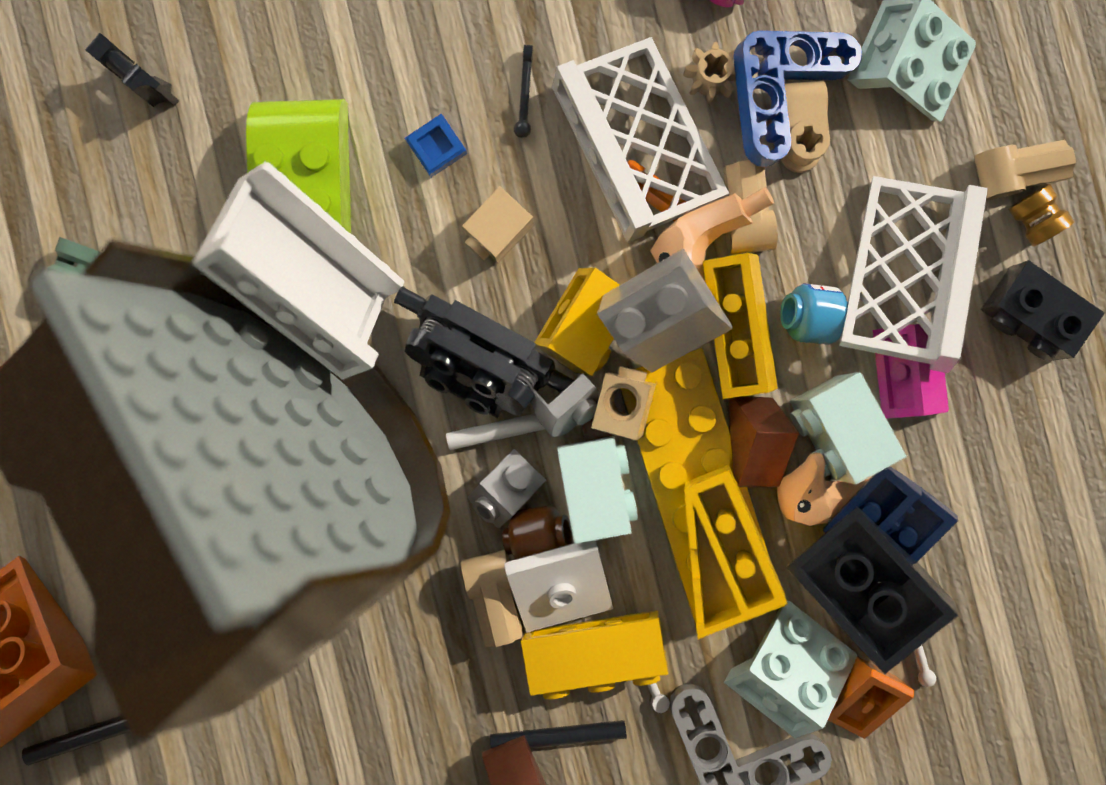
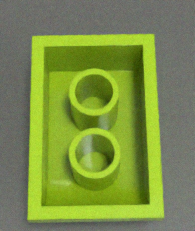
[246,99,351,233]

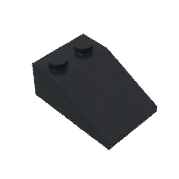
[786,506,959,675]

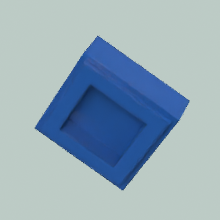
[405,113,467,178]

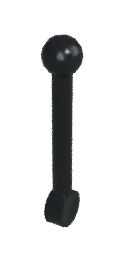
[514,44,533,138]

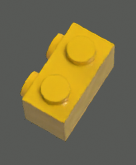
[534,267,620,376]

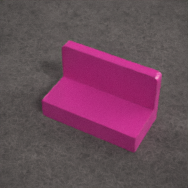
[873,324,949,419]

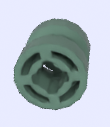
[47,237,99,275]

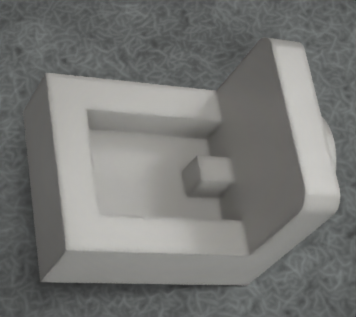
[468,449,546,528]

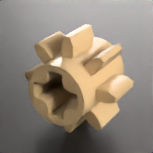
[683,42,736,104]

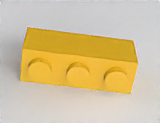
[703,253,778,399]
[521,610,668,700]

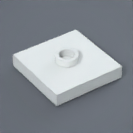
[504,540,613,632]

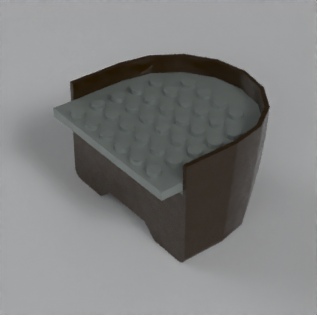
[0,239,451,739]

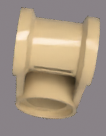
[781,81,830,173]

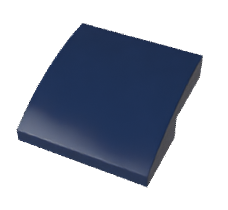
[822,466,958,562]

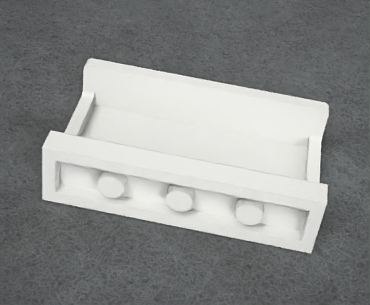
[192,162,404,380]

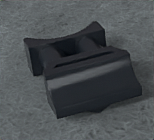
[85,33,179,107]

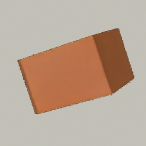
[828,656,914,739]

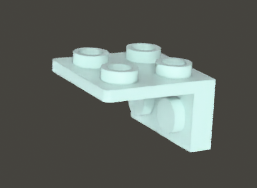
[847,0,976,121]
[724,601,857,738]

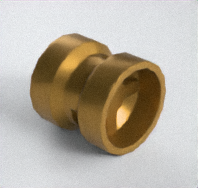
[1008,184,1075,247]

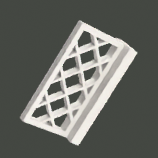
[552,37,729,243]
[839,176,988,373]

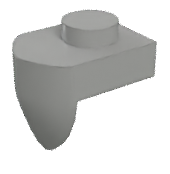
[529,374,600,437]

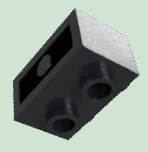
[980,260,1105,362]

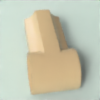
[974,140,1076,200]
[723,160,778,254]
[461,550,523,647]

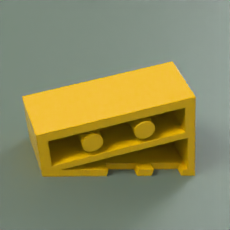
[684,464,788,640]

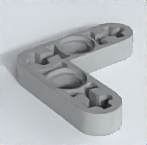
[670,683,832,785]

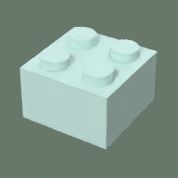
[789,372,907,484]
[557,437,638,544]

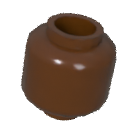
[502,506,573,560]

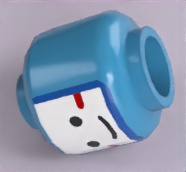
[780,283,848,345]

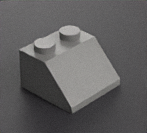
[597,248,732,373]

